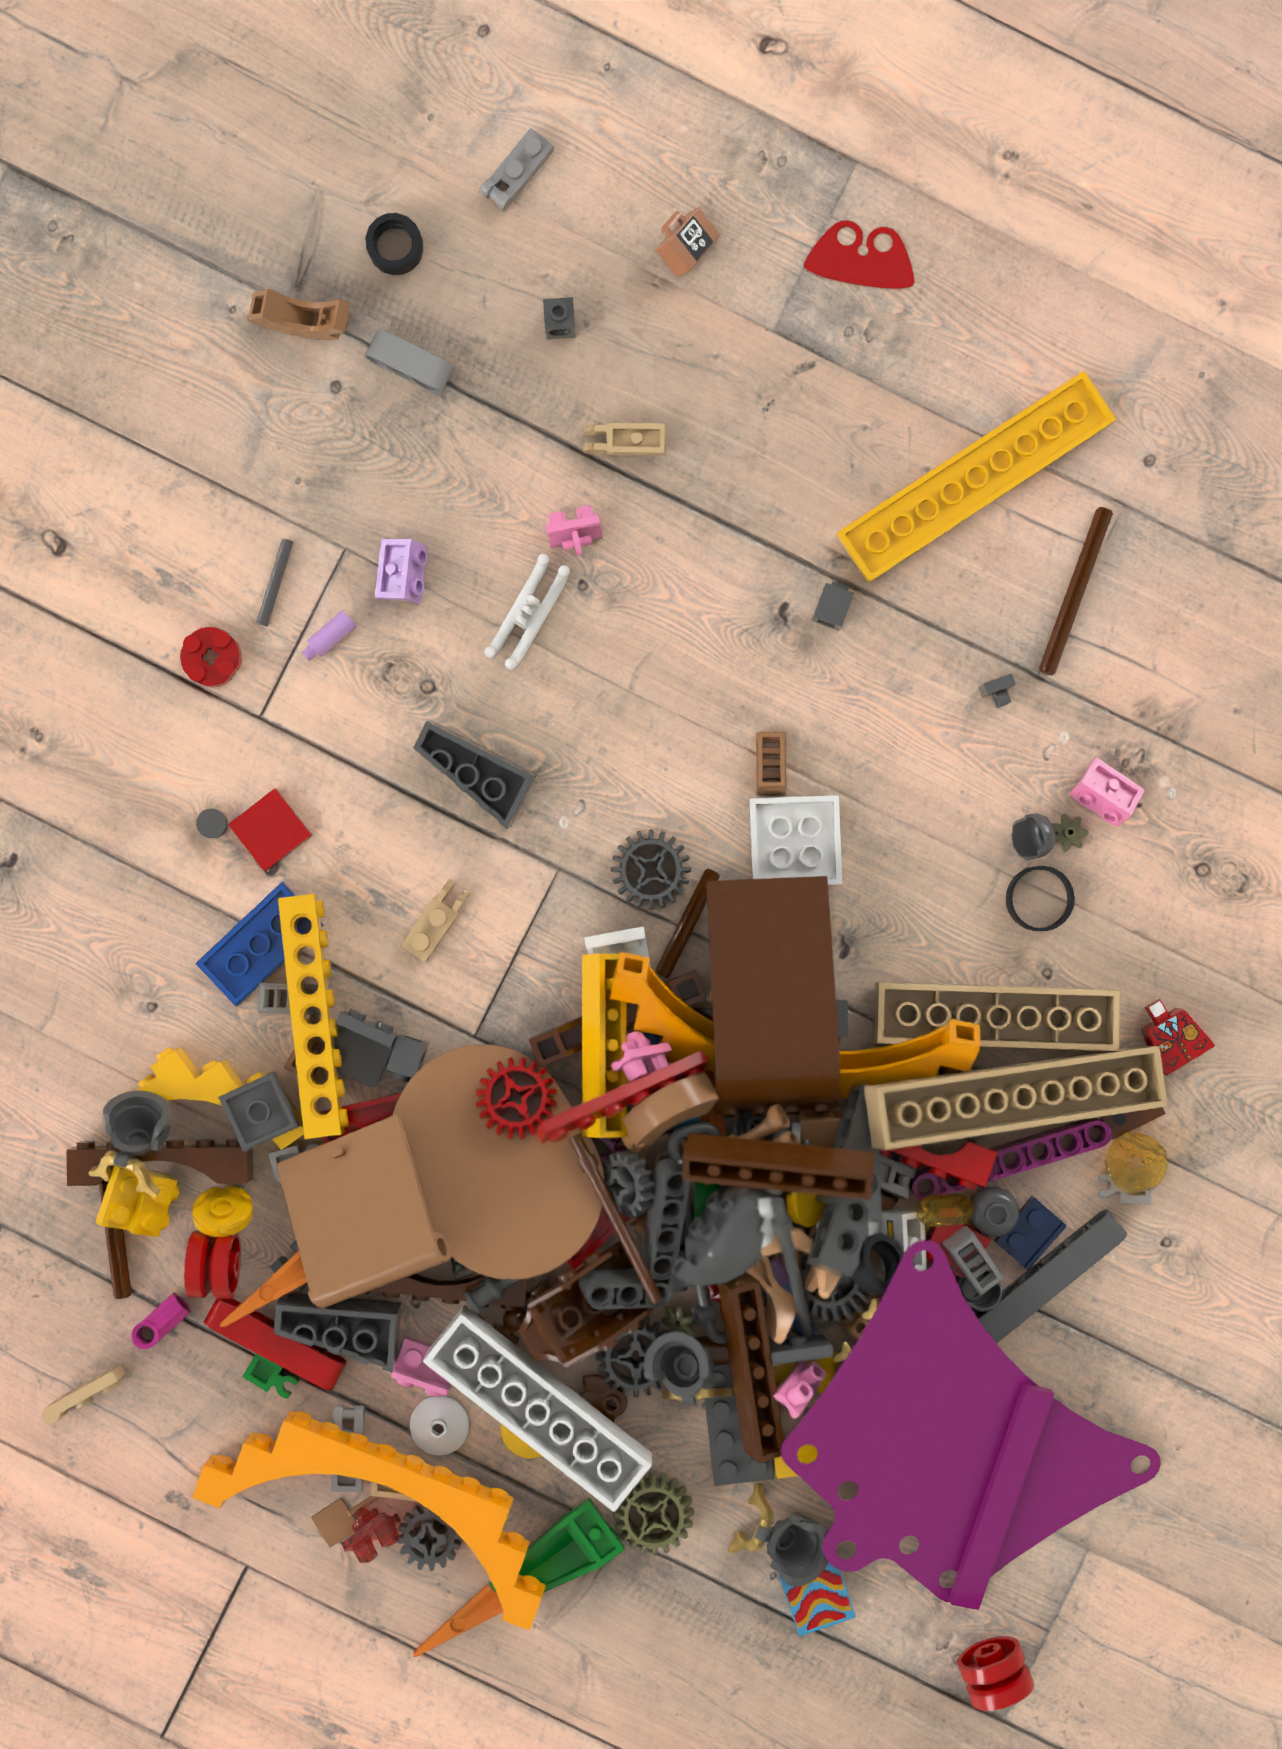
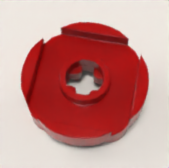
[180,627,242,687]

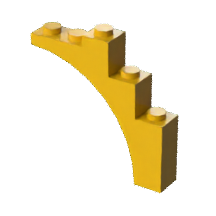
[124,1047,304,1150]

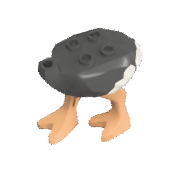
[671,1185,841,1344]

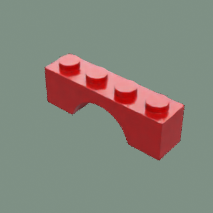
[879,1142,997,1191]

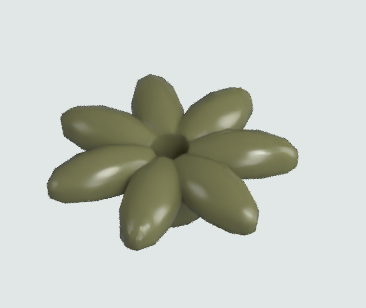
[1052,814,1089,852]
[661,1305,696,1335]

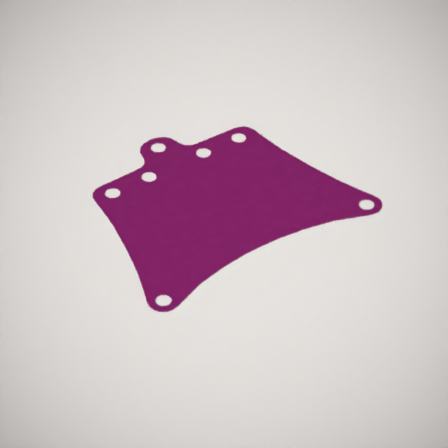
[781,1240,1161,1602]

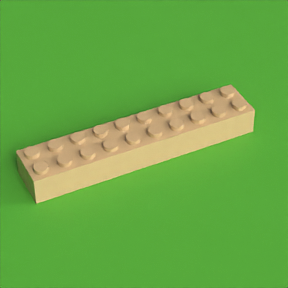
[864,1046,1168,1150]

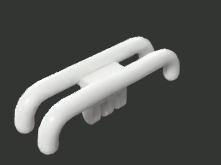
[484,553,570,670]

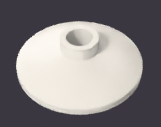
[410,1395,469,1456]

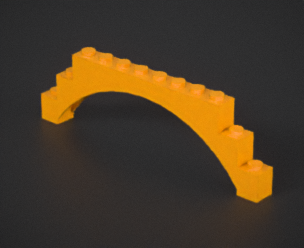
[610,952,981,1099]
[192,1411,546,1631]

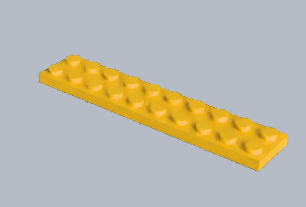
[836,371,1117,584]

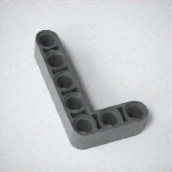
[579,1158,690,1309]

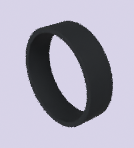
[1006,866,1075,931]

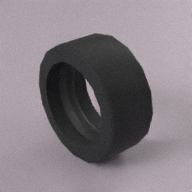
[365,213,424,275]
[852,1233,904,1296]

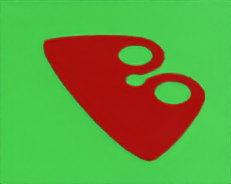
[804,220,914,289]

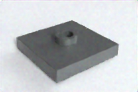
[218,1071,300,1152]
[769,1334,834,1365]

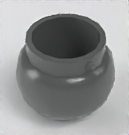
[968,1186,1019,1237]

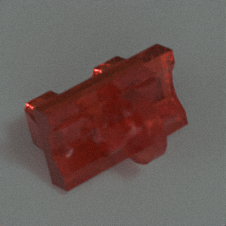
[341,1507,401,1563]

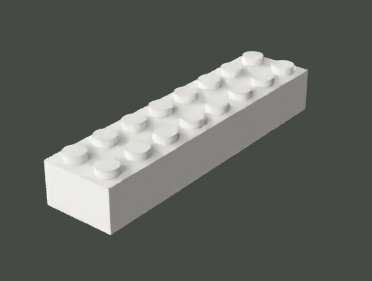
[423,1305,652,1512]

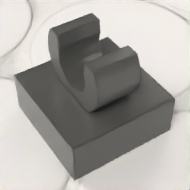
[979,674,1016,708]

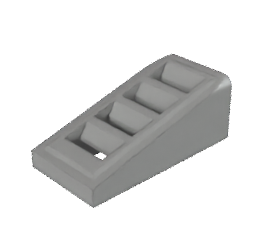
[258,982,321,1015]
[942,1226,1004,1296]

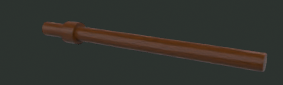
[569,1133,663,1305]

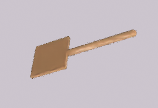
[311,1496,380,1548]

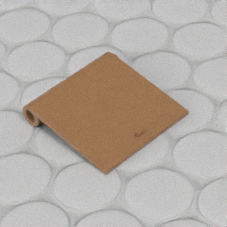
[276,1114,450,1309]

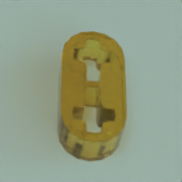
[916,1194,974,1227]

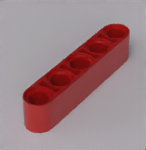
[204,1298,347,1390]

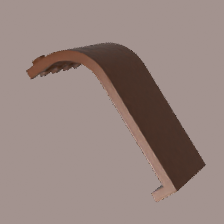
[706,876,840,1118]

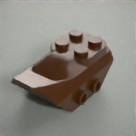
[518,1240,654,1368]

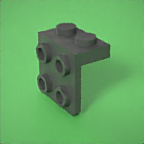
[334,1008,399,1087]

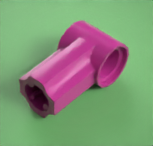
[131,1292,191,1349]

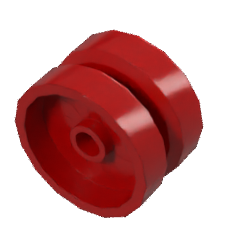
[184,1230,241,1299]
[957,1636,1035,1711]

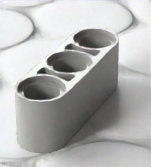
[365,329,454,395]

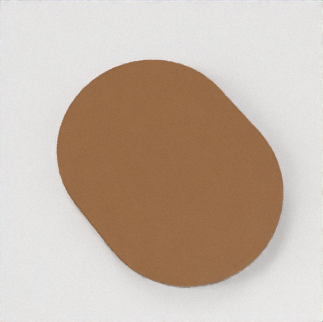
[393,1044,604,1280]

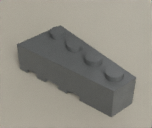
[413,720,537,829]
[274,1293,401,1373]

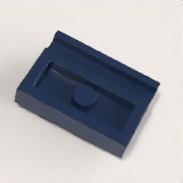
[994,1196,1067,1270]

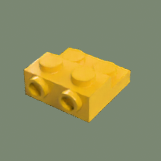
[95,1165,179,1237]

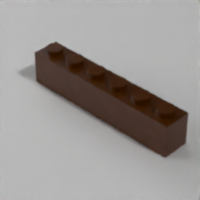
[683,1133,875,1200]
[718,1272,784,1464]

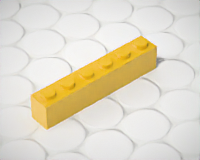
[582,953,627,1138]

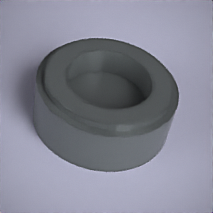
[196,809,228,839]

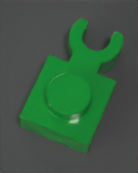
[242,1353,300,1399]

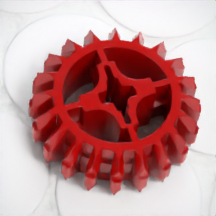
[476,1057,557,1140]

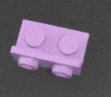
[375,539,427,604]

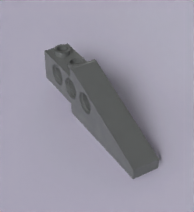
[807,1084,882,1277]

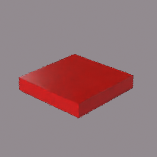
[228,788,313,872]

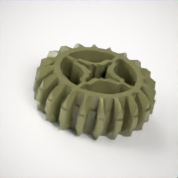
[613,1470,694,1556]

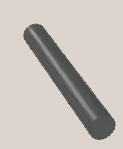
[256,538,293,627]

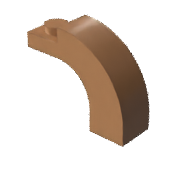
[248,289,350,340]
[622,1073,719,1157]

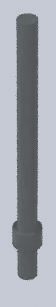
[771,1197,814,1338]

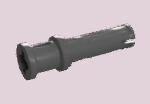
[463,1276,522,1315]

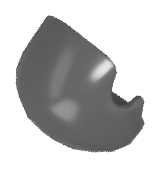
[1011,813,1056,860]
[956,1266,1003,1313]

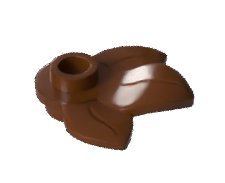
[578,1375,628,1422]

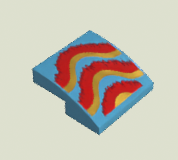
[779,1562,856,1637]

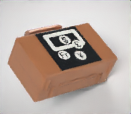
[656,208,720,277]

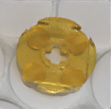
[1105,1132,1168,1194]

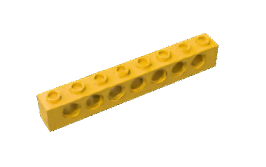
[278,894,348,1139]

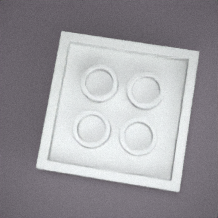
[749,795,842,885]

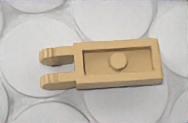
[583,423,666,455]
[400,879,470,962]

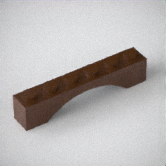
[529,969,707,1068]
[67,1139,253,1186]
[361,1273,529,1311]

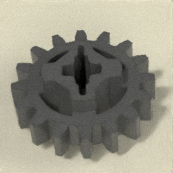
[603,1149,655,1218]
[397,1505,462,1571]

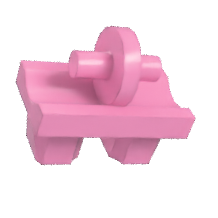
[546,505,603,556]
[611,1031,672,1082]
[774,1361,826,1419]

